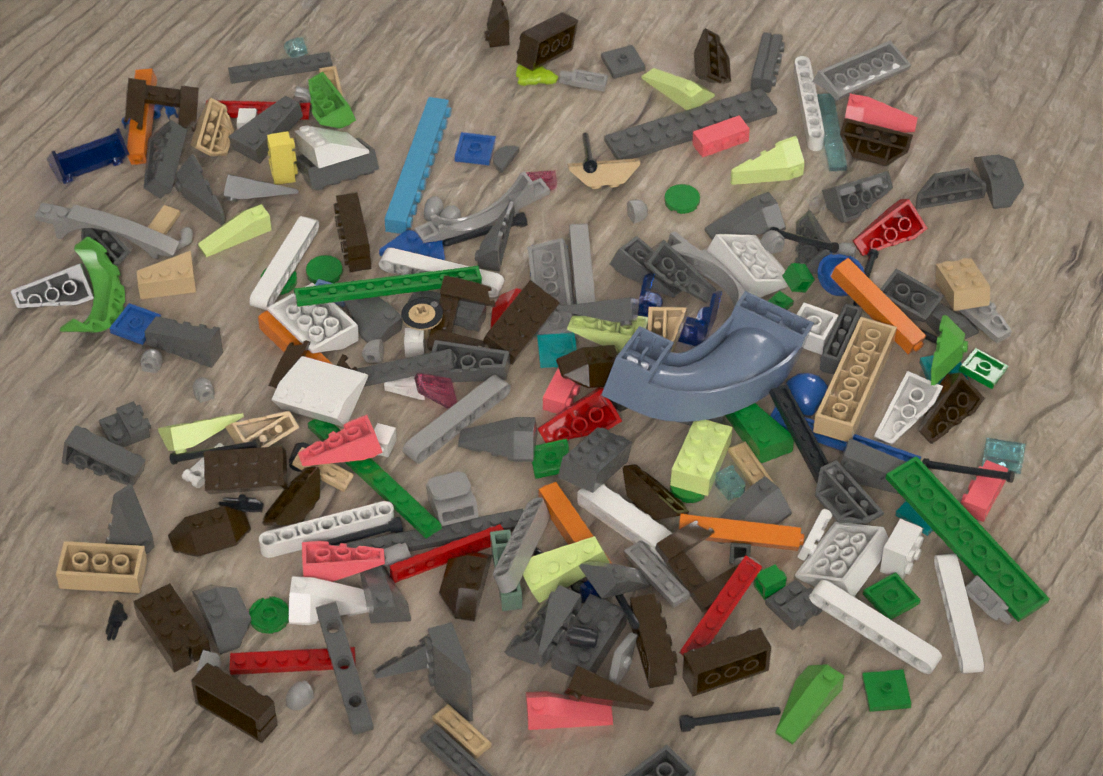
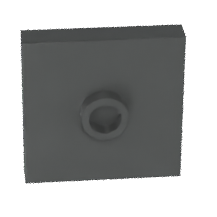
[601,45,646,79]

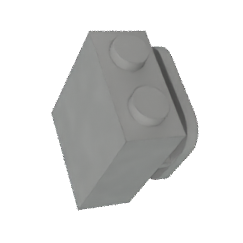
[426,472,478,526]

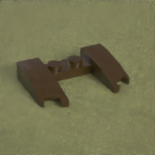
[124,78,199,132]
[427,275,496,351]
[268,340,358,389]
[655,521,739,613]

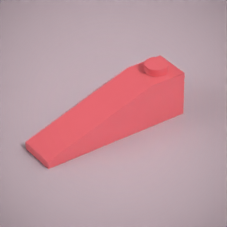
[845,94,918,133]
[302,541,385,582]

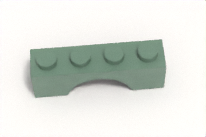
[490,529,522,611]

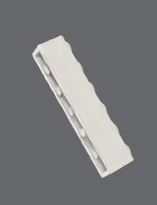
[577,484,672,568]

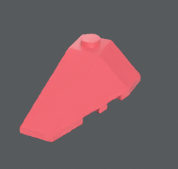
[298,415,383,466]
[526,691,613,730]

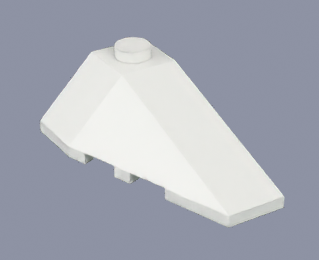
[874,371,943,445]
[289,576,368,625]

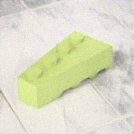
[523,536,610,603]

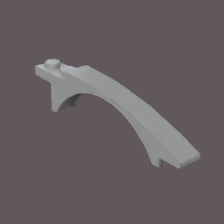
[415,171,550,243]
[35,203,180,259]
[668,232,745,307]

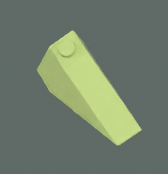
[642,68,715,110]
[730,136,805,185]
[198,204,271,257]
[158,413,244,454]

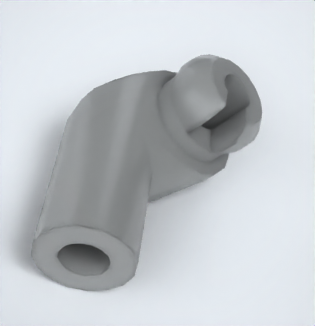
[177,227,193,251]

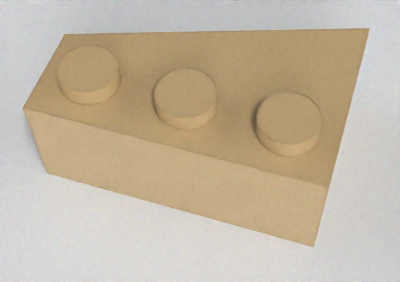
[137,251,196,299]
[648,307,688,352]
[225,411,300,448]

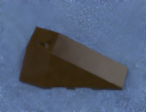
[484,0,510,48]
[918,373,985,444]
[564,666,654,711]

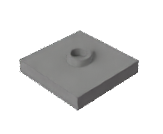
[608,633,637,684]

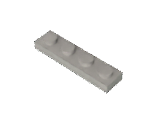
[624,541,690,608]

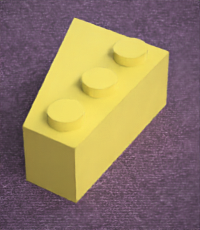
[267,131,298,185]

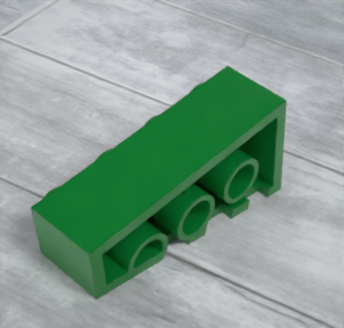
[725,403,794,464]

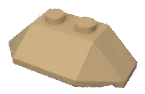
[190,97,234,156]
[567,158,640,189]

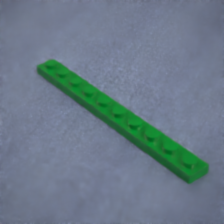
[294,266,482,307]
[307,419,442,539]

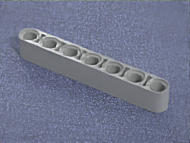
[569,224,595,316]
[402,375,511,464]
[493,497,551,593]

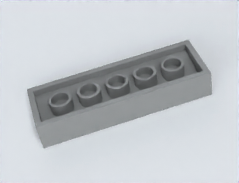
[812,40,911,101]
[528,238,579,338]

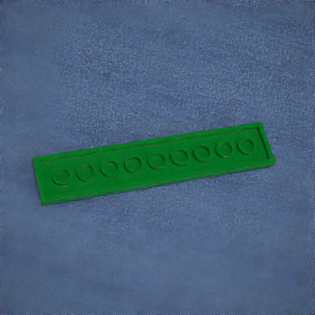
[885,456,1050,622]

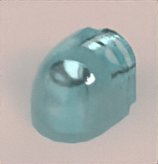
[284,37,308,58]

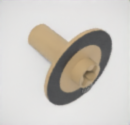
[401,298,443,339]

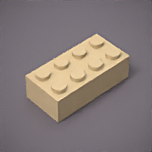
[56,541,147,593]

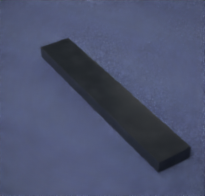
[769,384,829,483]

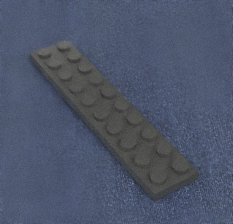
[604,87,777,160]

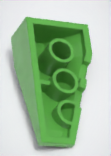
[308,72,356,129]
[931,315,968,386]
[776,665,844,745]

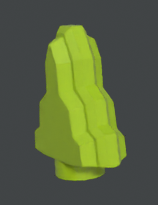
[516,64,558,86]

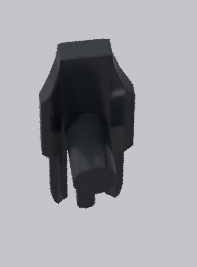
[218,494,264,512]
[105,600,128,641]

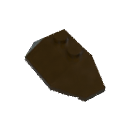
[694,28,731,84]
[840,118,913,166]
[556,345,620,388]
[622,464,689,520]
[262,467,320,526]
[168,506,251,557]
[439,552,492,622]

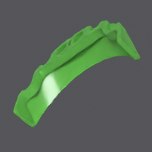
[60,237,125,332]

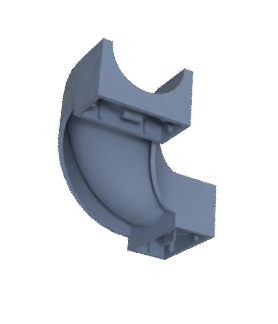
[602,291,814,422]

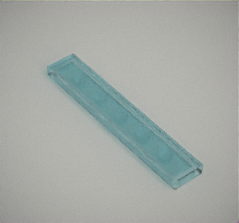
[817,94,847,172]

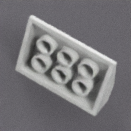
[295,126,369,168]
[707,234,788,298]
[267,283,358,353]
[272,356,368,427]
[795,522,889,597]

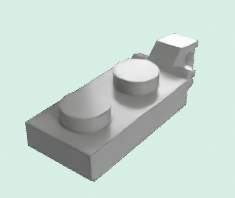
[559,69,608,91]
[965,575,1014,625]

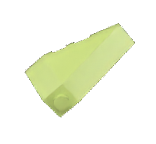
[567,316,648,352]

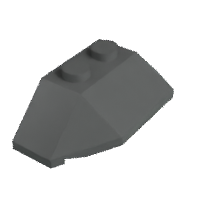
[974,155,1024,209]
[915,168,987,210]
[81,208,133,266]
[815,460,884,523]
[192,584,251,655]

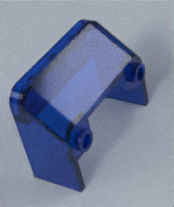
[46,128,129,185]
[638,272,722,346]

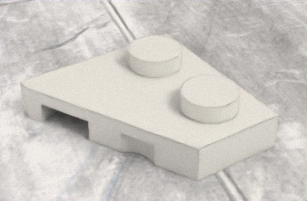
[384,375,425,400]

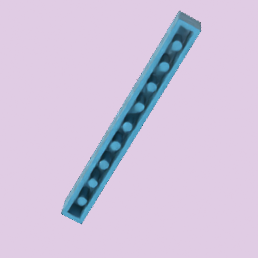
[384,97,452,234]

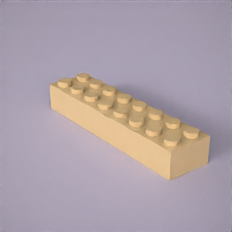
[813,317,897,442]

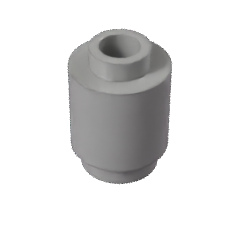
[383,543,411,566]

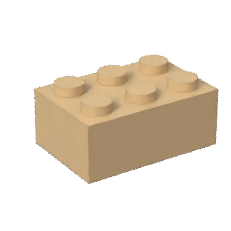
[936,258,990,311]

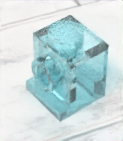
[715,465,746,501]

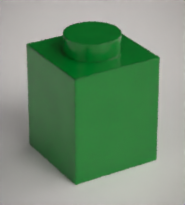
[782,263,815,293]
[753,564,787,600]

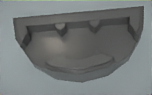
[493,146,519,173]

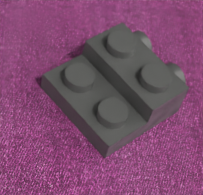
[99,401,151,447]
[765,579,823,631]

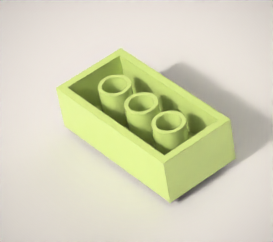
[670,420,733,496]

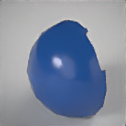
[817,254,865,297]
[785,373,828,416]

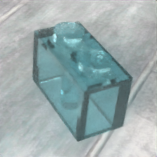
[982,438,1026,474]

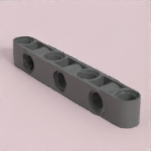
[315,601,374,735]

